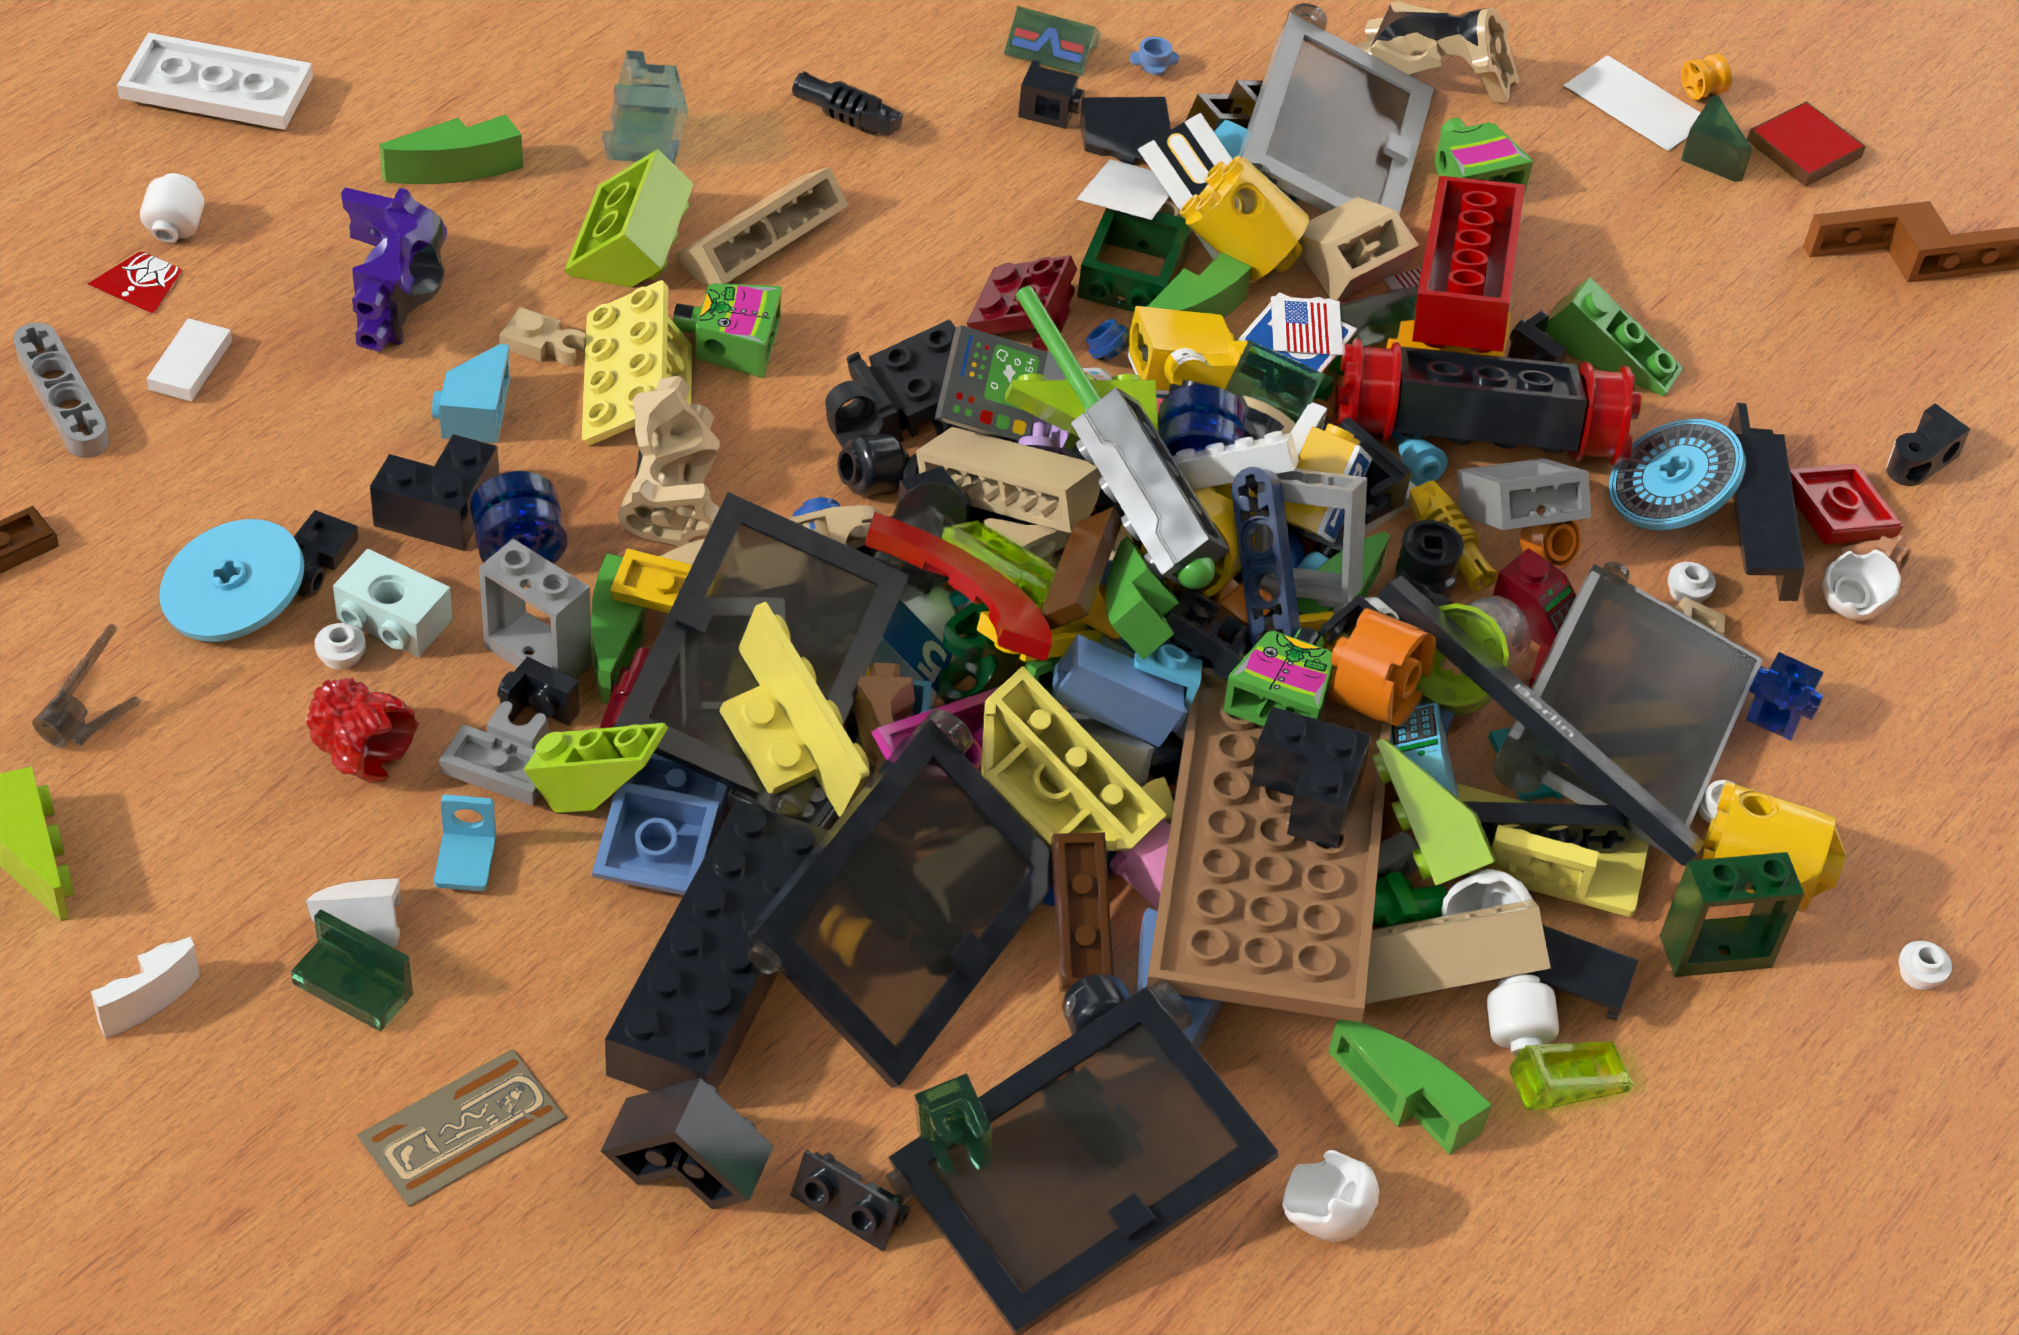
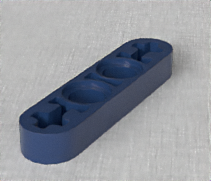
[1232,467,1300,647]

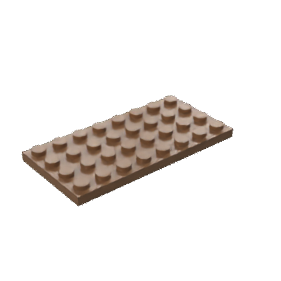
[1146,667,1391,1022]

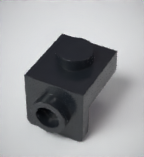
[1508,311,1567,363]

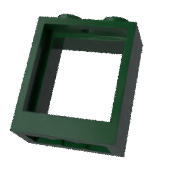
[1077,208,1192,312]
[1659,852,1804,977]

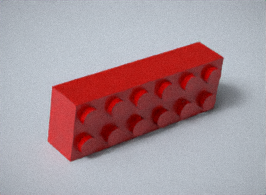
[1412,176,1525,353]

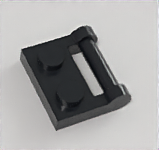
[1166,587,1253,680]

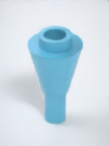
[1392,428,1448,486]

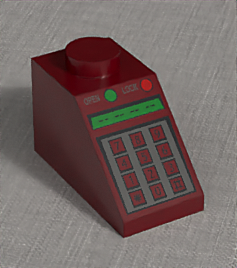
[1489,548,1594,650]

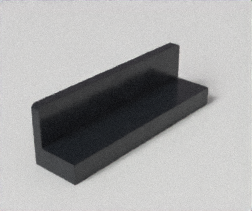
[1734,434,1805,601]

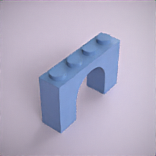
[1053,560,1188,747]

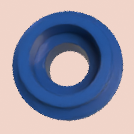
[1086,319,1129,360]

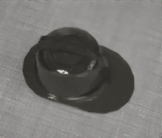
[882,482,967,595]

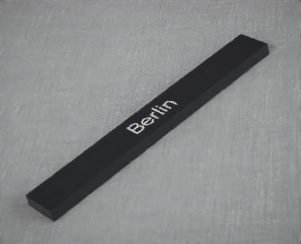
[1378,576,1705,867]

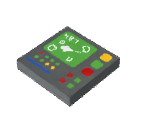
[935,325,1048,443]

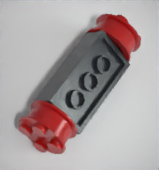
[1334,338,1641,466]

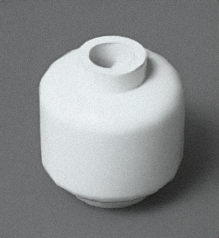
[140,173,204,243]
[1487,974,1559,1057]

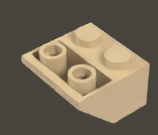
[1298,197,1419,302]

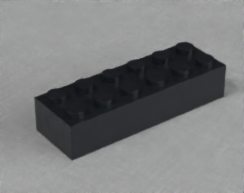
[605,799,829,1091]

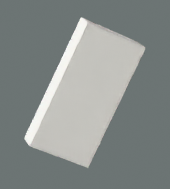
[147,318,232,402]

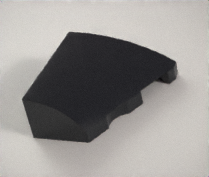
[1079,97,1171,165]

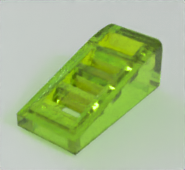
[1509,1041,1634,1110]

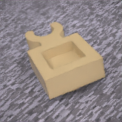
[499,307,586,366]

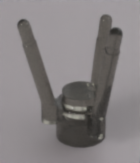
[32,624,140,748]

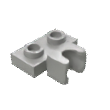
[439,701,549,806]

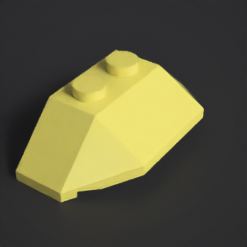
[981,666,1167,851]

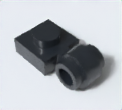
[294,510,358,597]

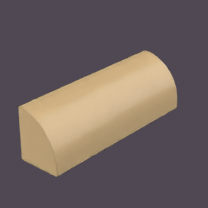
[676,167,849,286]
[916,427,1102,533]
[1365,899,1551,1004]

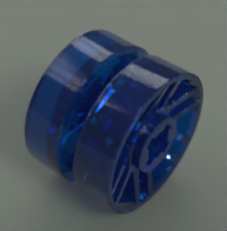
[1158,385,1245,456]
[470,471,568,564]

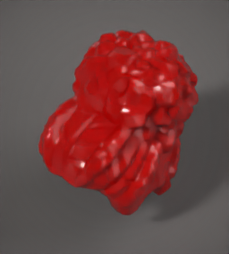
[306,678,419,783]

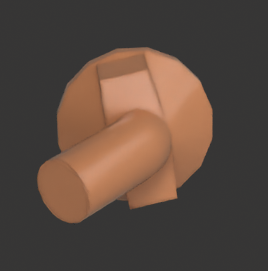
[1840,535,1911,574]

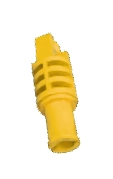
[1409,480,1498,592]

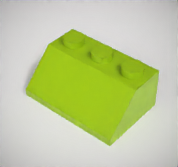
[564,149,694,288]

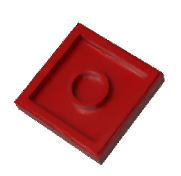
[1790,464,1904,545]

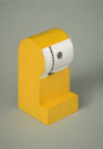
[1164,341,1258,398]

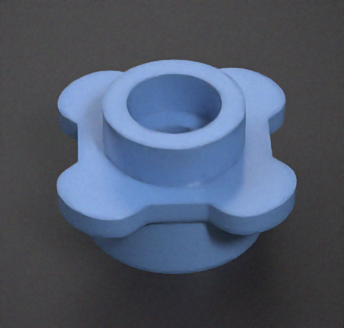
[1130,37,1179,76]

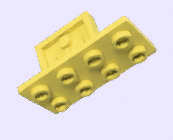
[582,280,692,446]
[719,602,870,817]
[1457,784,1649,917]

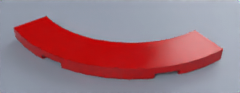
[864,512,1052,661]

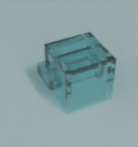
[602,50,688,164]

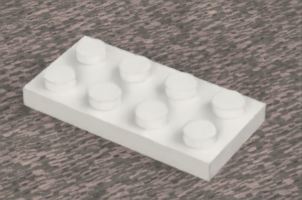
[117,33,313,130]

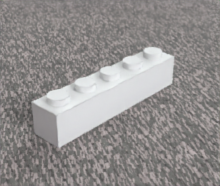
[1173,431,1299,490]

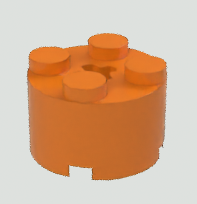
[1329,608,1436,726]

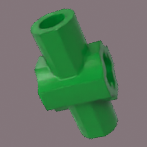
[1372,872,1448,928]

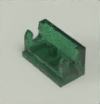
[914,1073,992,1174]

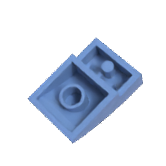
[592,753,731,895]

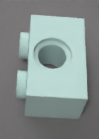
[333,549,453,658]

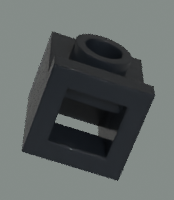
[1018,59,1085,129]

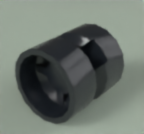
[1393,520,1464,600]

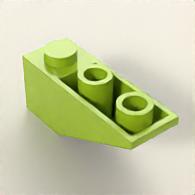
[1005,374,1158,437]
[523,723,668,813]
[1372,738,1497,886]
[0,766,75,921]

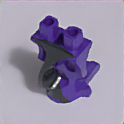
[341,187,447,352]

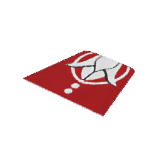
[87,252,182,314]

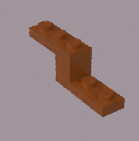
[1803,201,2019,282]

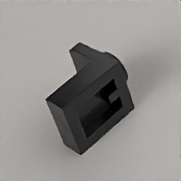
[497,656,580,726]

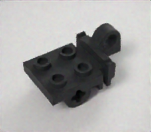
[825,319,956,449]

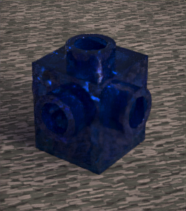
[1746,652,1825,741]

